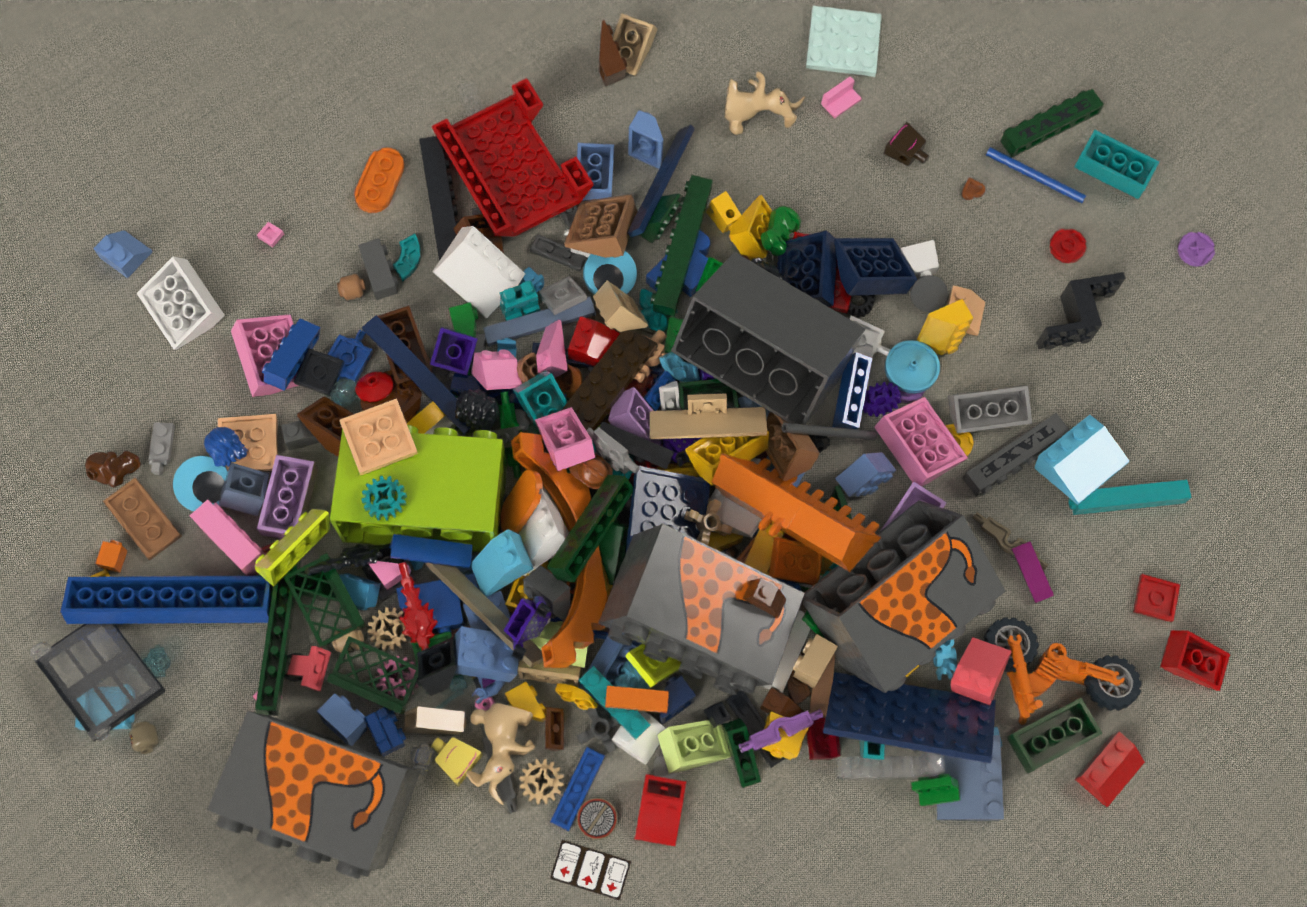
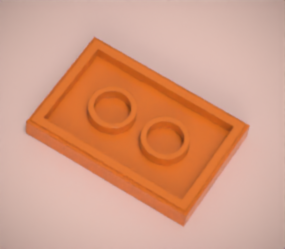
[769,537,823,585]

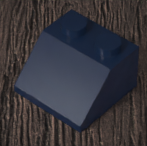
[659,676,696,725]

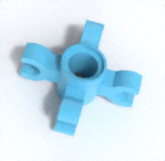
[933,639,958,680]

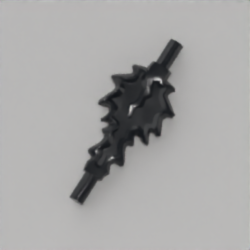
[306,543,391,576]

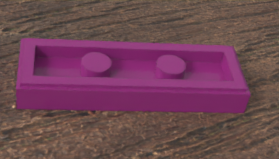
[1012,541,1054,603]

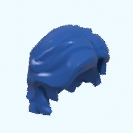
[204,427,248,467]

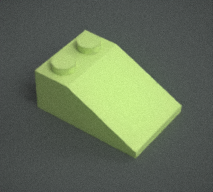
[657,720,731,774]

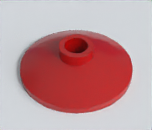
[355,372,394,402]

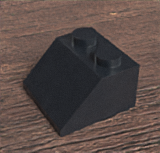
[417,637,457,696]

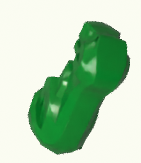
[761,206,801,256]

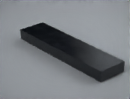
[726,690,786,768]

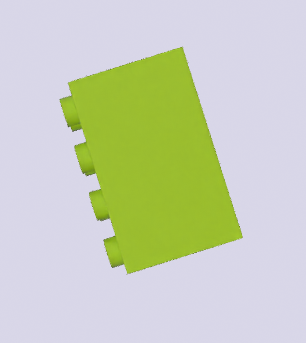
[330,425,507,552]

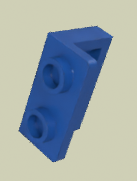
[643,371,676,411]

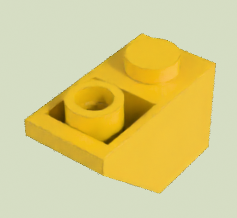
[505,682,545,722]

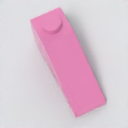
[536,320,568,378]

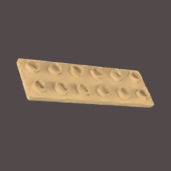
[650,394,767,439]

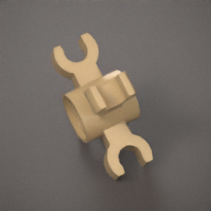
[684,499,733,545]

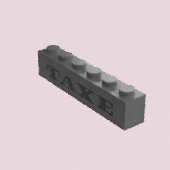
[962,413,1070,496]

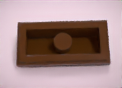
[545,707,564,751]

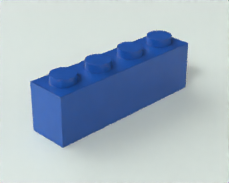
[262,318,321,391]
[832,352,872,429]

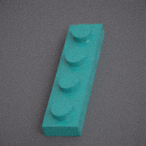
[579,666,650,740]

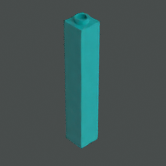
[1068,480,1192,515]

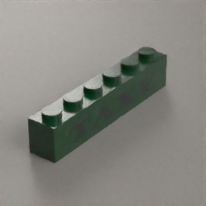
[1000,88,1104,158]
[547,475,634,582]

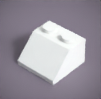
[612,710,666,765]

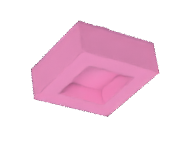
[257,222,284,248]

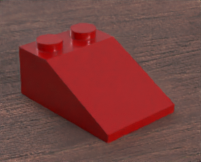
[568,316,620,366]
[1160,630,1230,691]

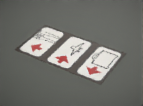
[550,840,631,900]

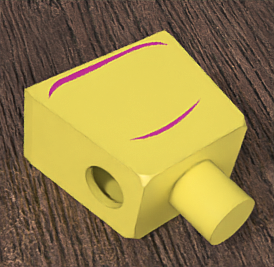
[431,737,483,787]

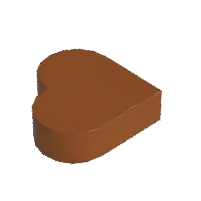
[961,177,986,200]

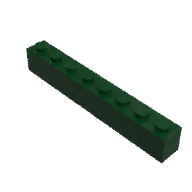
[650,175,713,317]
[255,560,301,716]

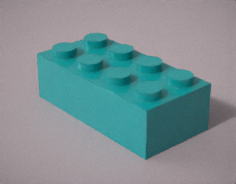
[1074,130,1160,200]

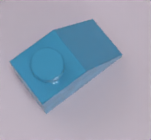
[339,573,381,610]

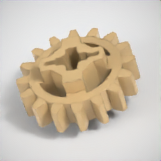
[367,607,408,651]
[519,759,564,805]

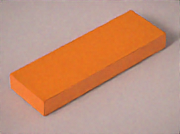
[605,686,669,713]

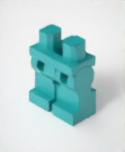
[499,281,541,321]

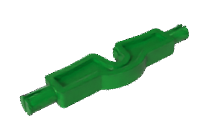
[499,392,522,478]

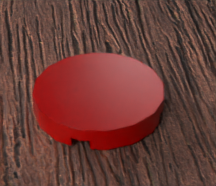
[1049,228,1086,263]

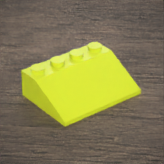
[255,509,330,587]

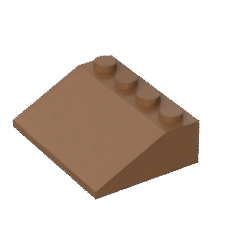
[564,194,638,258]

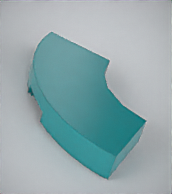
[393,233,421,282]

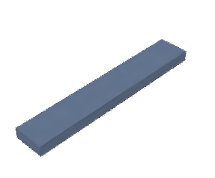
[483,296,596,346]

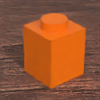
[95,540,128,573]

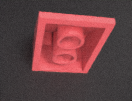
[950,637,1011,705]

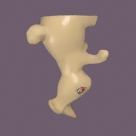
[724,72,805,135]
[466,703,535,805]

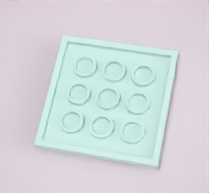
[806,6,881,77]

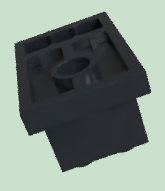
[1036,272,1126,350]

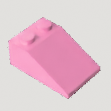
[535,407,595,471]

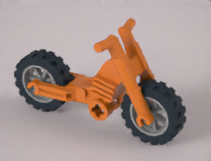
[983,617,1142,725]

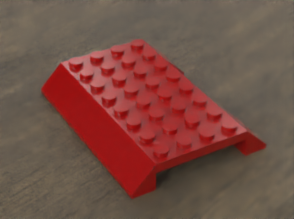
[431,78,594,237]

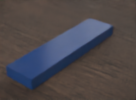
[550,747,605,831]

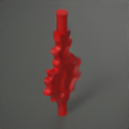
[398,562,438,651]

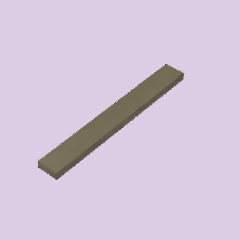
[425,563,543,668]

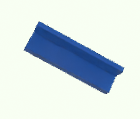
[390,534,473,568]

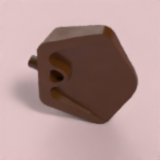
[360,370,422,420]

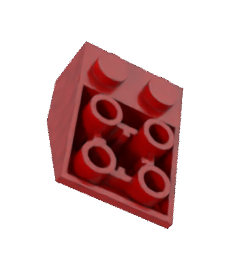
[635,774,686,847]

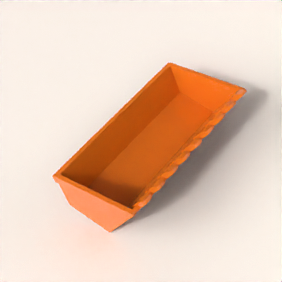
[712,453,881,572]

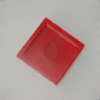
[1133,574,1180,623]

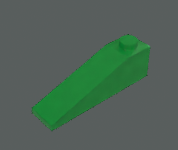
[449,302,478,382]

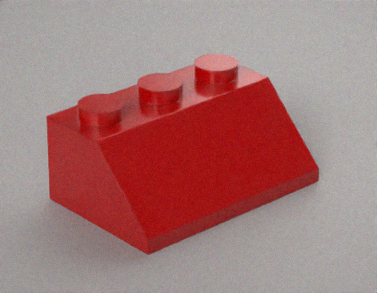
[1075,732,1145,808]

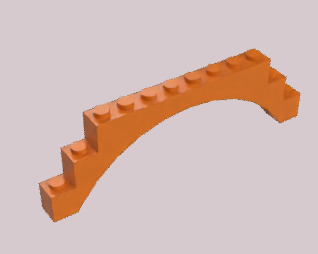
[511,432,608,668]

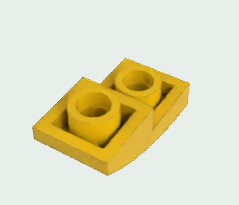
[406,401,446,434]
[555,683,598,710]

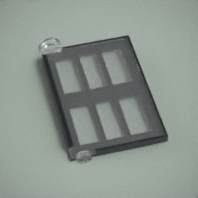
[30,624,166,742]

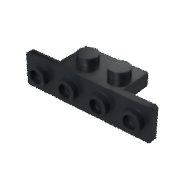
[600,422,674,469]

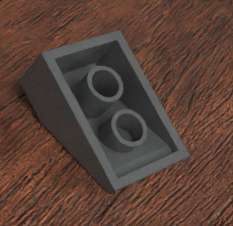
[523,565,571,621]

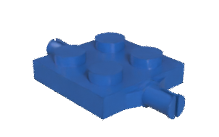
[327,330,373,383]

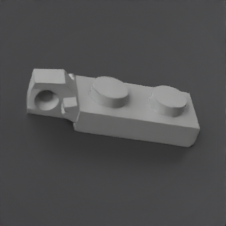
[149,423,175,475]

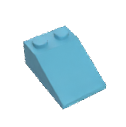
[471,529,534,597]

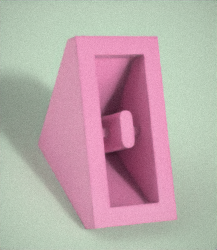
[369,561,411,590]

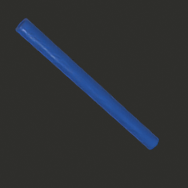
[986,147,1086,203]

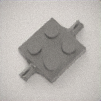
[586,427,640,475]

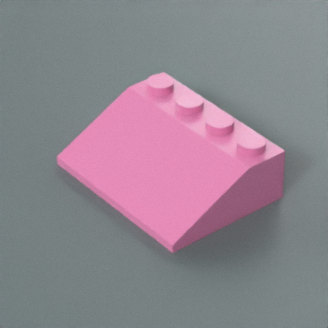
[231,315,299,397]
[874,397,968,486]

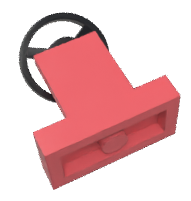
[284,646,331,691]

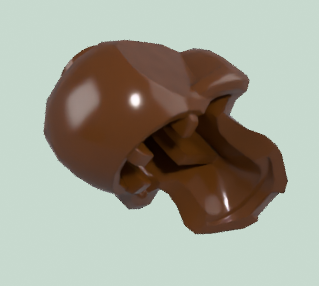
[85,451,141,488]

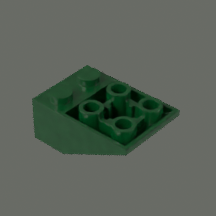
[639,193,681,244]

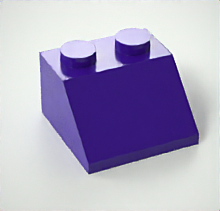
[430,326,478,375]

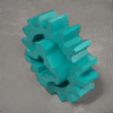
[361,476,407,521]

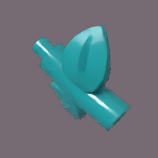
[639,289,677,331]

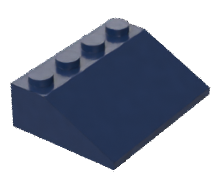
[777,230,837,307]
[834,238,917,295]

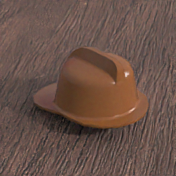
[555,364,583,398]
[568,452,613,489]

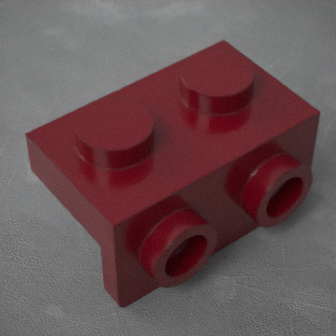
[806,718,841,760]

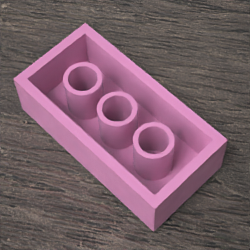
[189,500,266,576]

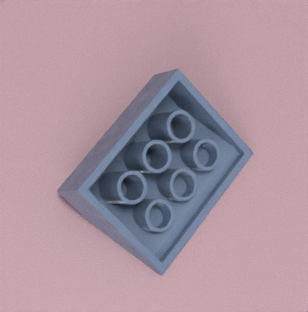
[935,735,1004,821]

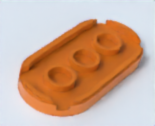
[354,147,405,213]
[501,470,543,534]

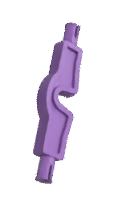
[739,709,823,753]

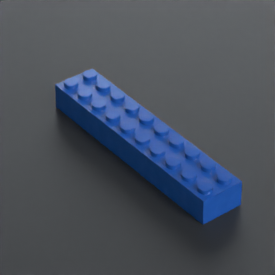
[61,576,273,624]

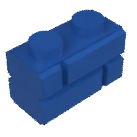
[364,707,407,757]

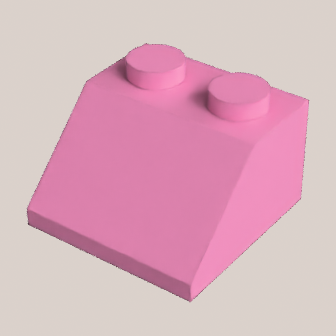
[471,350,522,390]

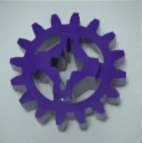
[863,382,902,417]

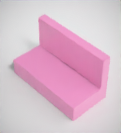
[821,76,862,119]

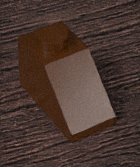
[743,578,786,618]
[760,688,804,718]

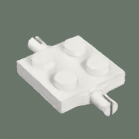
[850,316,891,358]

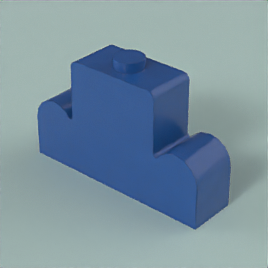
[646,230,710,297]
[396,573,479,634]

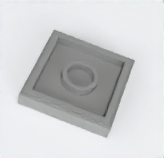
[537,276,587,315]

